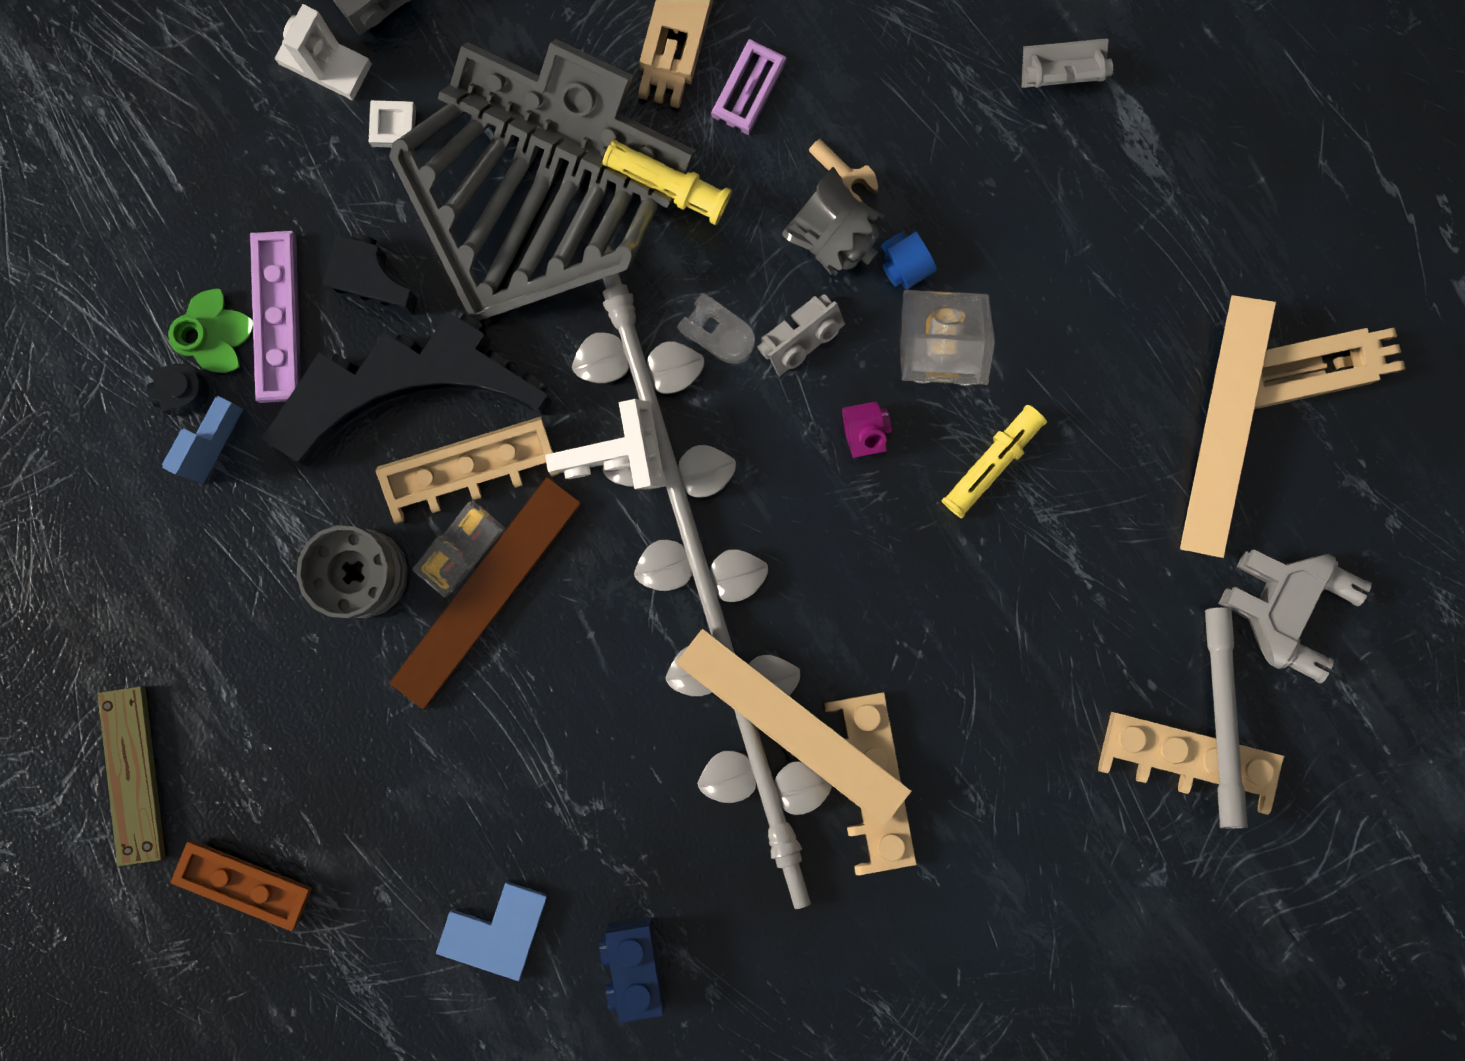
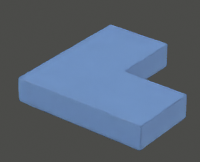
[162,396,244,484]
[436,881,548,981]

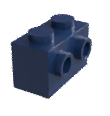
[599,918,665,1023]

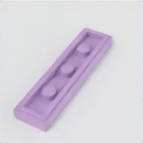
[250,231,301,403]

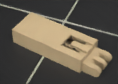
[638,0,713,108]
[1254,328,1405,409]

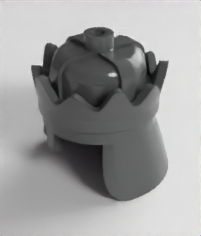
[782,167,885,276]

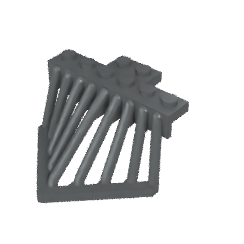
[389,39,696,321]

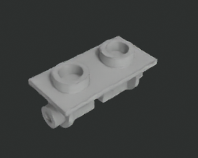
[1022,39,1113,88]
[757,294,845,377]

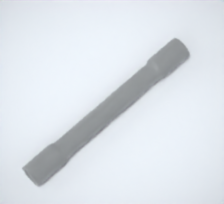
[1205,608,1248,829]

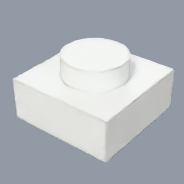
[369,100,416,148]

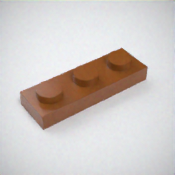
[170,840,313,931]

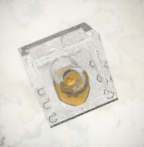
[900,290,995,386]

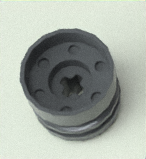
[296,525,408,618]

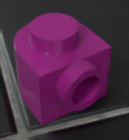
[842,401,891,458]

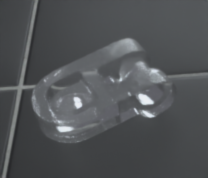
[677,293,755,364]

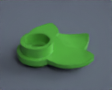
[168,289,253,373]

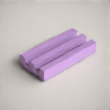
[711,39,786,135]

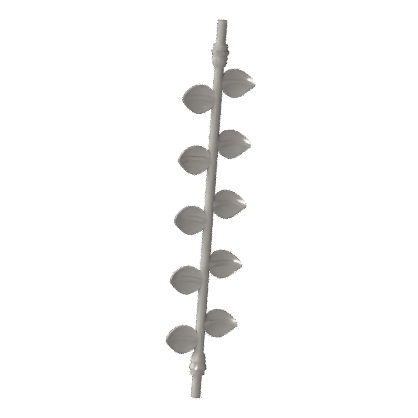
[572,246,832,909]

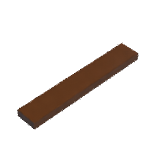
[389,477,582,709]

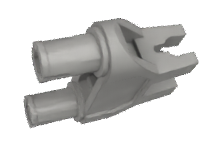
[1218,550,1372,683]

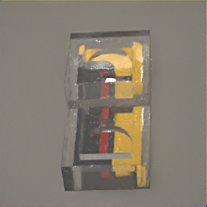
[412,501,506,597]

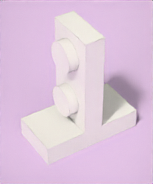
[275,4,372,100]
[545,399,666,490]

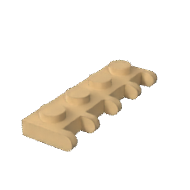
[375,417,560,525]
[824,692,916,875]
[1098,712,1284,815]

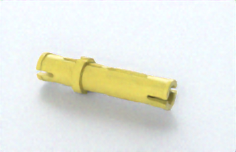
[942,405,1047,518]

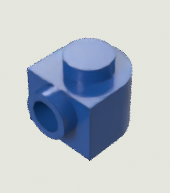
[881,232,937,289]

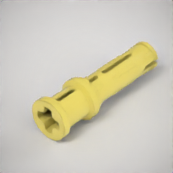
[602,139,732,225]

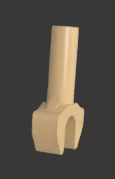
[809,139,878,202]

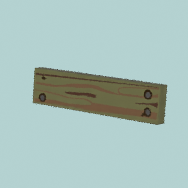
[97,686,166,866]

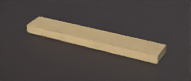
[1180,295,1276,558]
[675,629,911,826]

